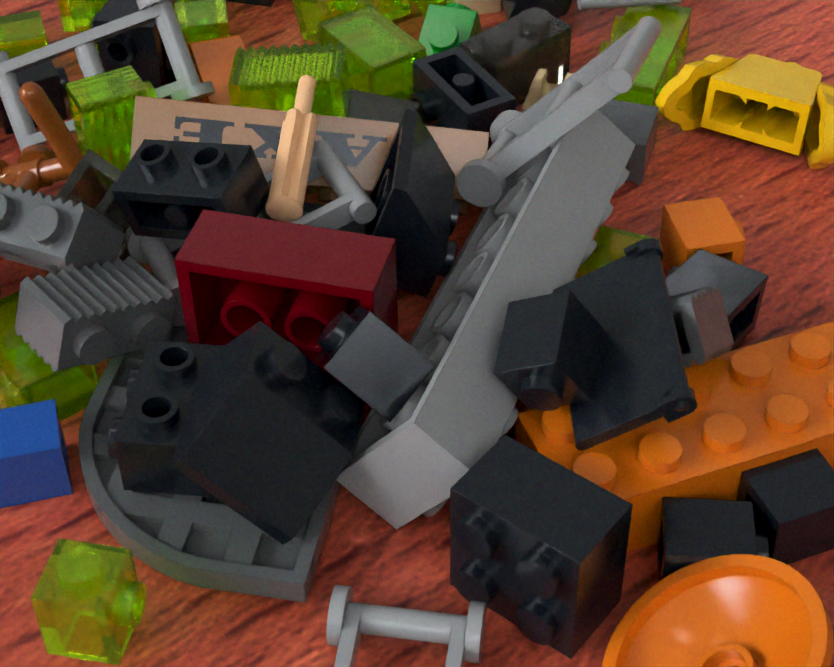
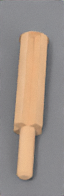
[265,75,318,222]

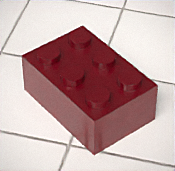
[174,209,398,383]

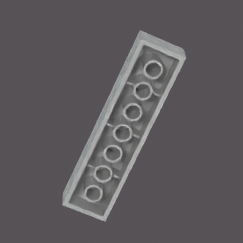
[336,110,636,530]

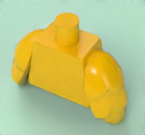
[655,54,834,169]

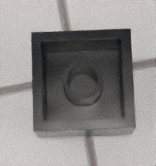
[450,435,633,659]

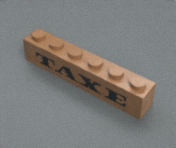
[130,96,489,216]

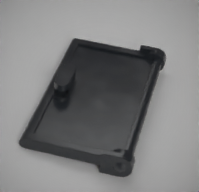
[552,238,697,450]

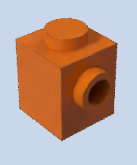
[659,196,746,271]

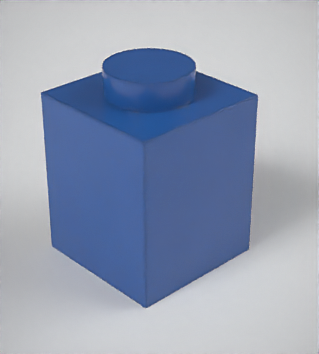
[0,399,73,508]

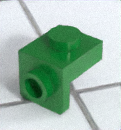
[413,3,483,60]

